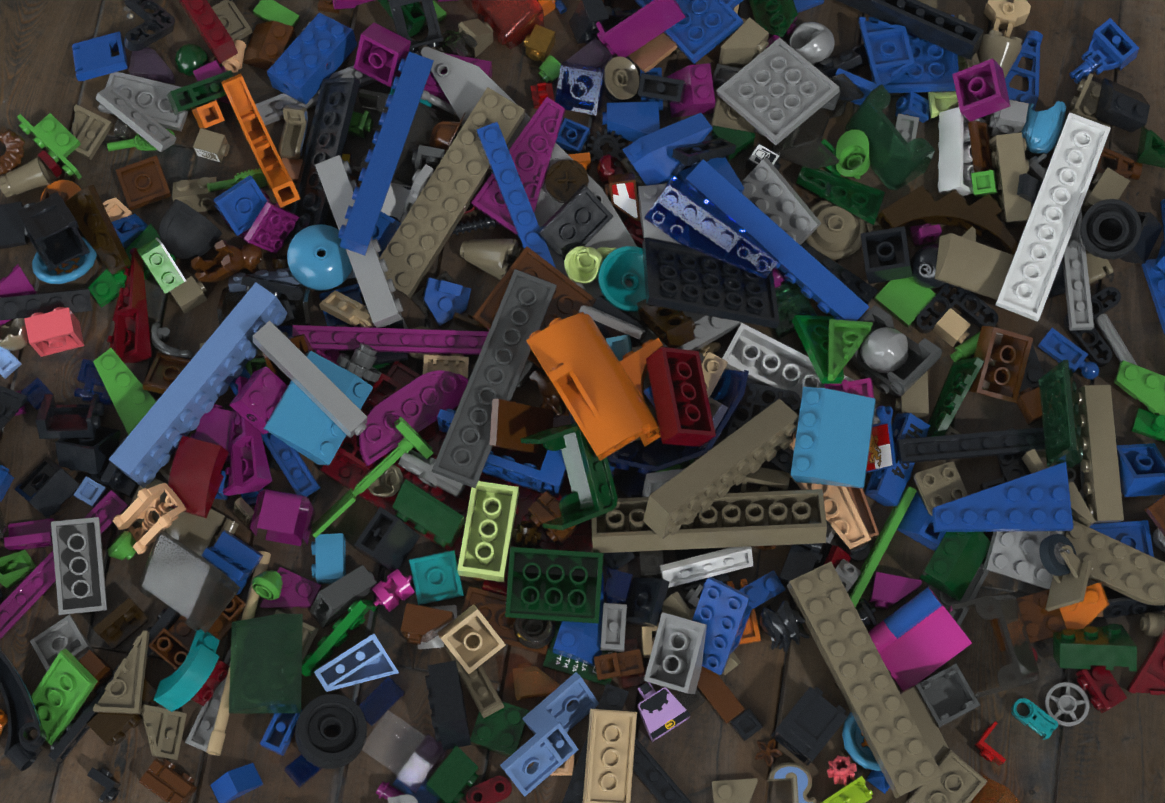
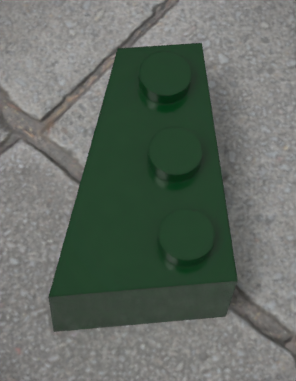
[1053,624,1137,671]

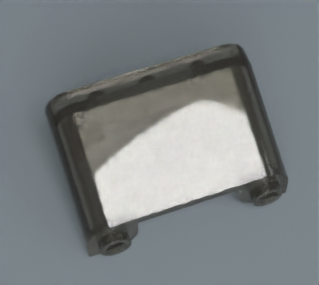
[138,530,241,633]

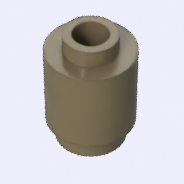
[1140,613,1165,637]

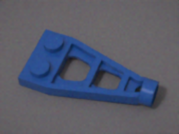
[1005,30,1043,110]

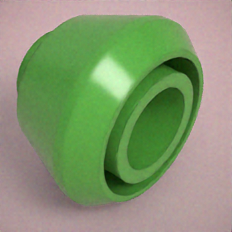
[107,531,136,561]
[252,570,283,600]

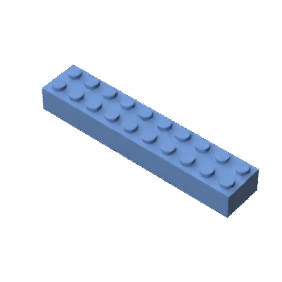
[109,282,288,488]

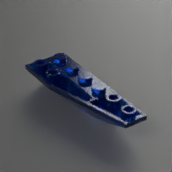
[644,176,779,278]

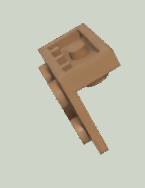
[629,33,678,73]

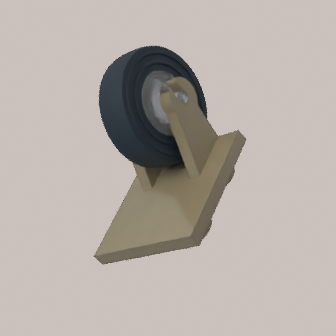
[1039,534,1092,611]

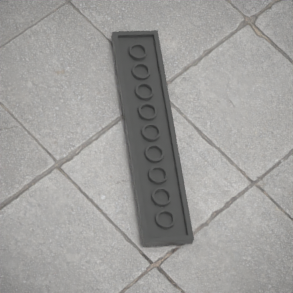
[432,269,557,489]

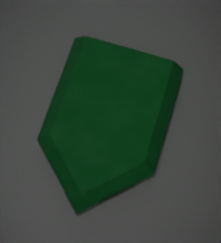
[749,0,798,37]

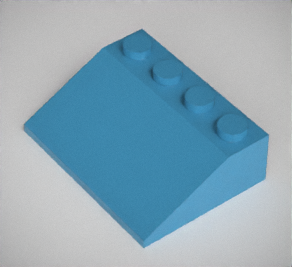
[264,351,373,465]
[791,387,876,488]

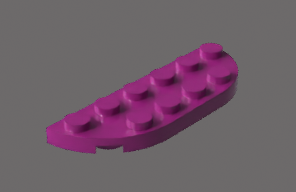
[359,370,469,466]

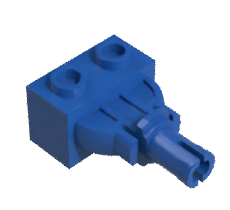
[1069,18,1139,84]

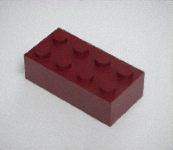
[646,347,716,447]

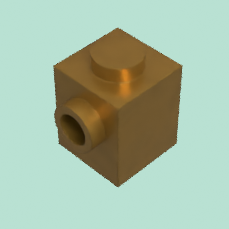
[524,24,556,62]

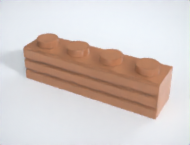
[847,487,879,539]

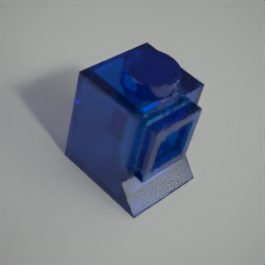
[604,568,632,604]

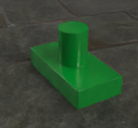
[1131,408,1165,443]

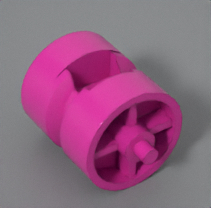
[371,569,415,612]

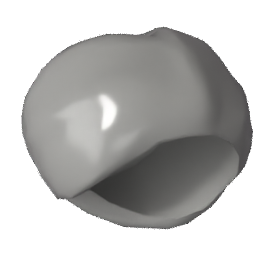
[789,22,835,64]
[860,327,908,373]

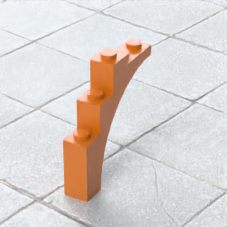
[221,73,300,208]

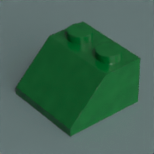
[426,746,479,803]

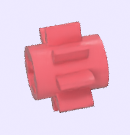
[827,755,857,786]

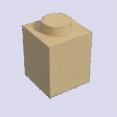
[933,308,971,347]

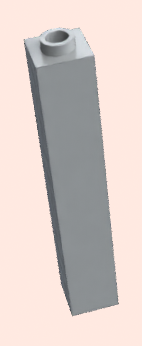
[253,320,367,438]

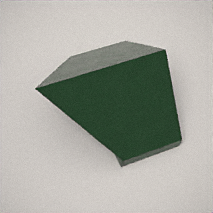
[1136,126,1165,168]

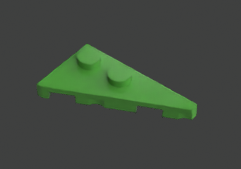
[828,319,873,381]

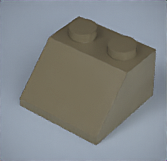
[719,17,769,67]

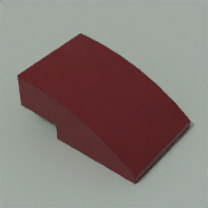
[166,436,229,518]

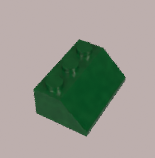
[393,480,466,548]
[919,532,991,602]

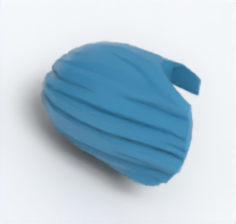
[1021,101,1066,154]

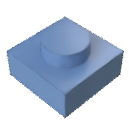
[74,476,107,508]

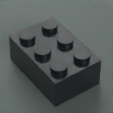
[425,660,471,751]

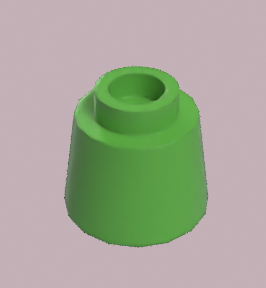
[538,55,566,83]

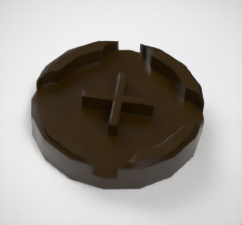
[545,160,589,203]

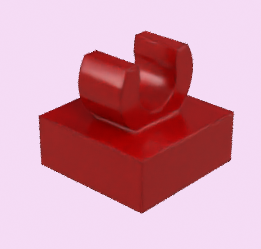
[530,83,555,109]

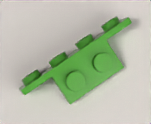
[17,113,82,180]

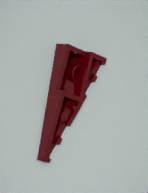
[107,248,152,363]

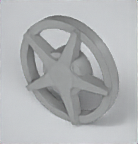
[1045,682,1089,727]

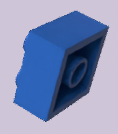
[556,118,590,154]

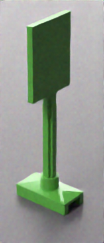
[312,416,434,538]

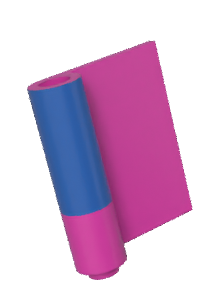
[868,587,972,691]

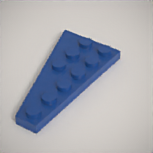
[932,462,1073,532]

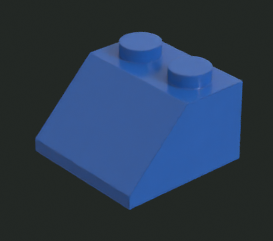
[1117,443,1165,497]

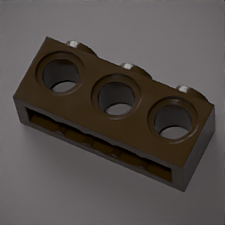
[637,299,695,348]

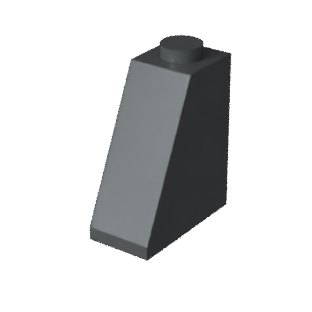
[310,565,377,629]

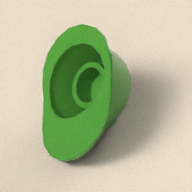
[836,130,870,179]

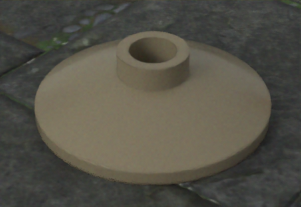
[604,57,639,100]

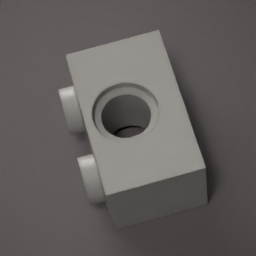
[989,100,1029,136]

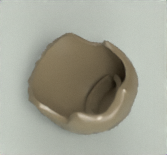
[0,318,29,351]

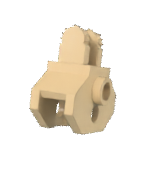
[984,0,1031,38]

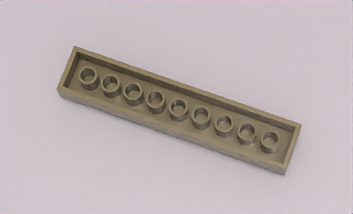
[380,87,526,299]
[592,489,827,553]
[787,562,942,798]

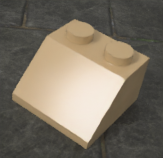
[437,604,505,674]

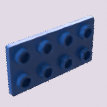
[692,577,752,675]

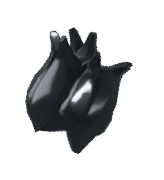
[759,600,810,652]

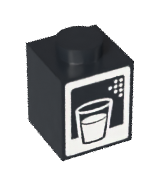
[746,143,781,171]

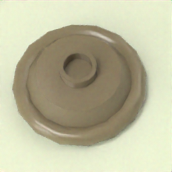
[805,200,867,260]

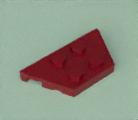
[1127,628,1165,695]

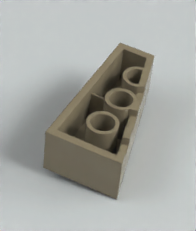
[989,132,1034,224]

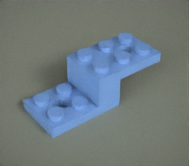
[500,672,599,797]

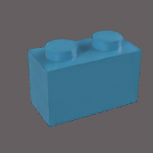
[311,533,346,584]

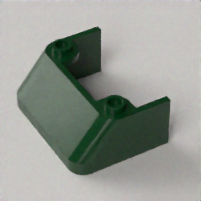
[520,423,618,530]

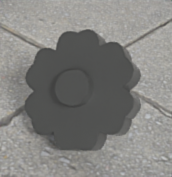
[336,343,382,382]

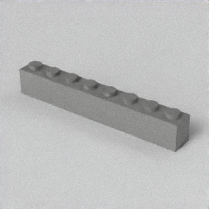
[315,155,404,328]

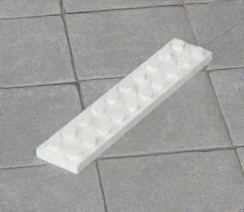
[995,112,1111,322]

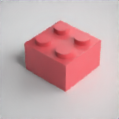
[24,307,84,357]

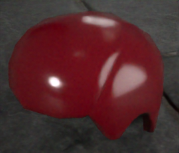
[597,154,623,185]

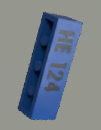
[864,413,930,506]

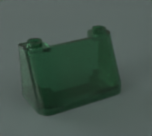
[845,84,935,190]

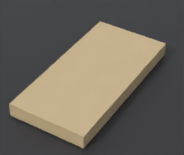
[583,709,637,803]

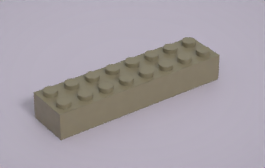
[643,399,799,539]

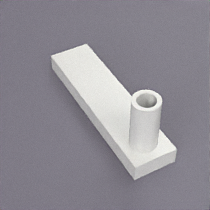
[660,546,754,588]

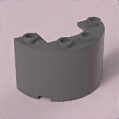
[850,305,942,396]

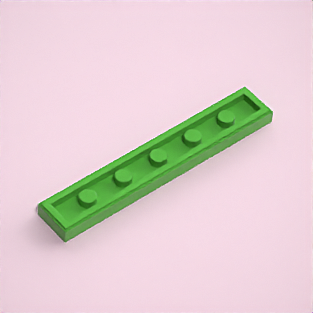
[848,486,917,607]

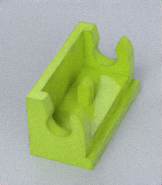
[821,776,873,803]

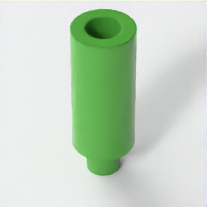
[950,332,980,362]

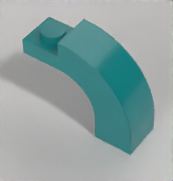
[153,628,220,712]

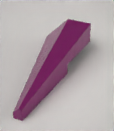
[223,376,272,496]

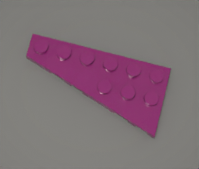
[471,97,565,236]

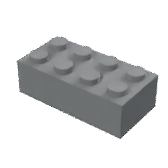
[51,517,108,615]

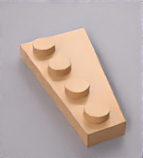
[790,476,872,549]

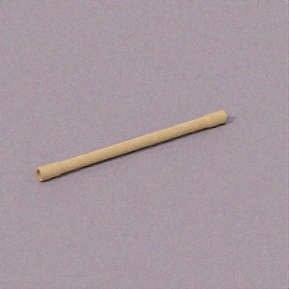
[207,551,271,756]

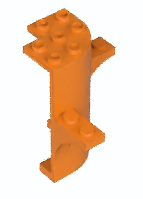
[526,312,664,461]

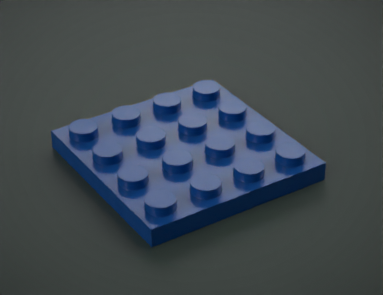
[869,15,959,93]

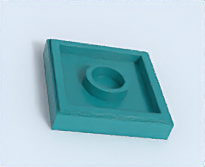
[409,550,464,605]

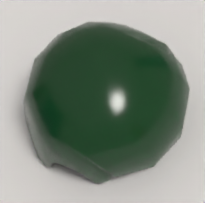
[174,44,208,77]

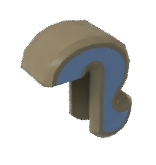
[279,105,308,160]
[767,762,816,803]

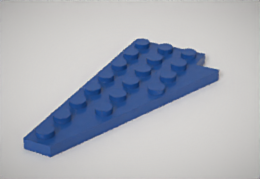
[634,0,744,64]

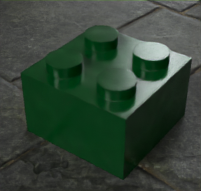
[470,702,529,757]

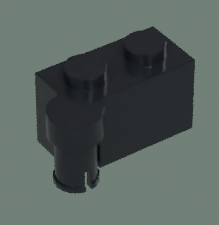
[779,543,823,585]

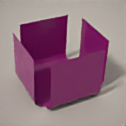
[250,489,315,546]

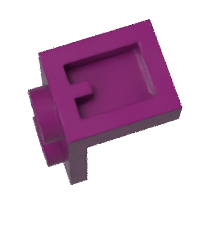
[909,224,942,247]

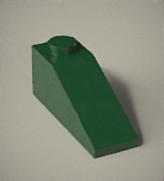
[167,70,234,115]

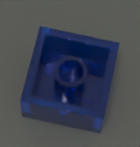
[555,61,605,115]

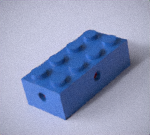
[267,13,358,105]

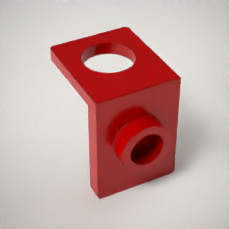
[974,721,1006,766]

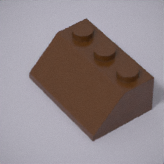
[969,326,1033,403]

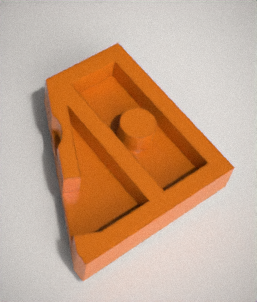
[1059,582,1109,630]

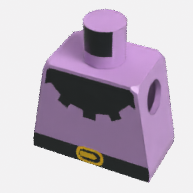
[637,682,691,742]

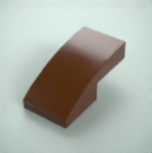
[594,649,645,680]

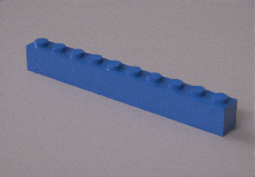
[338,52,434,255]
[683,159,869,321]

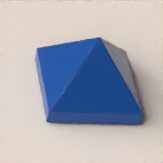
[865,770,890,794]

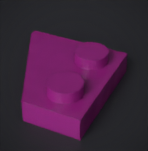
[260,567,322,609]

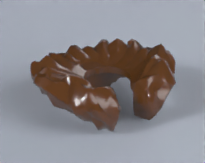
[0,129,25,175]

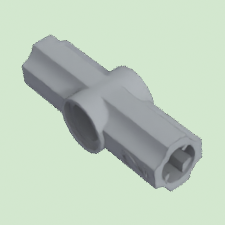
[398,449,466,498]

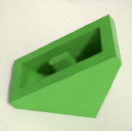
[0,550,37,589]

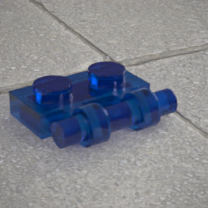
[74,359,113,405]

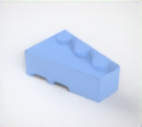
[314,634,399,692]

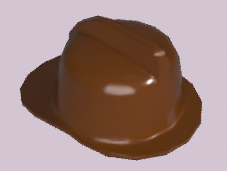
[429,112,466,153]

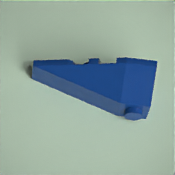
[623,113,713,186]
[553,572,604,666]

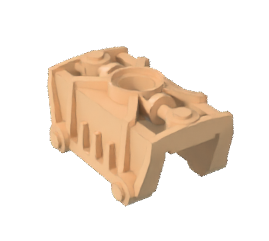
[113,483,186,555]

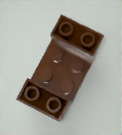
[148,575,246,670]

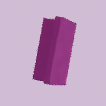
[4,518,55,552]

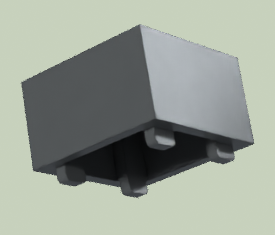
[915,663,980,728]

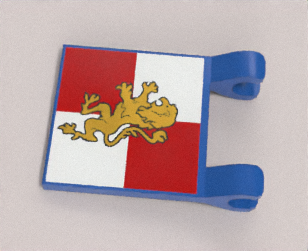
[866,406,896,473]

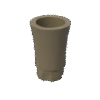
[0,156,51,198]

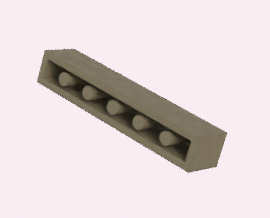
[1074,385,1124,524]

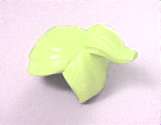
[564,246,617,284]

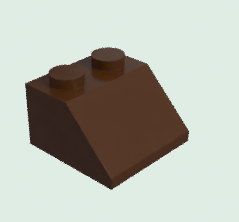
[243,21,297,71]
[401,603,455,645]

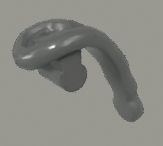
[151,322,193,359]

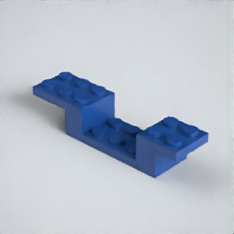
[437,409,615,498]

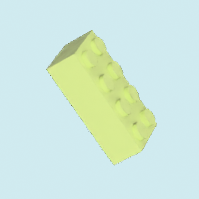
[457,481,519,582]

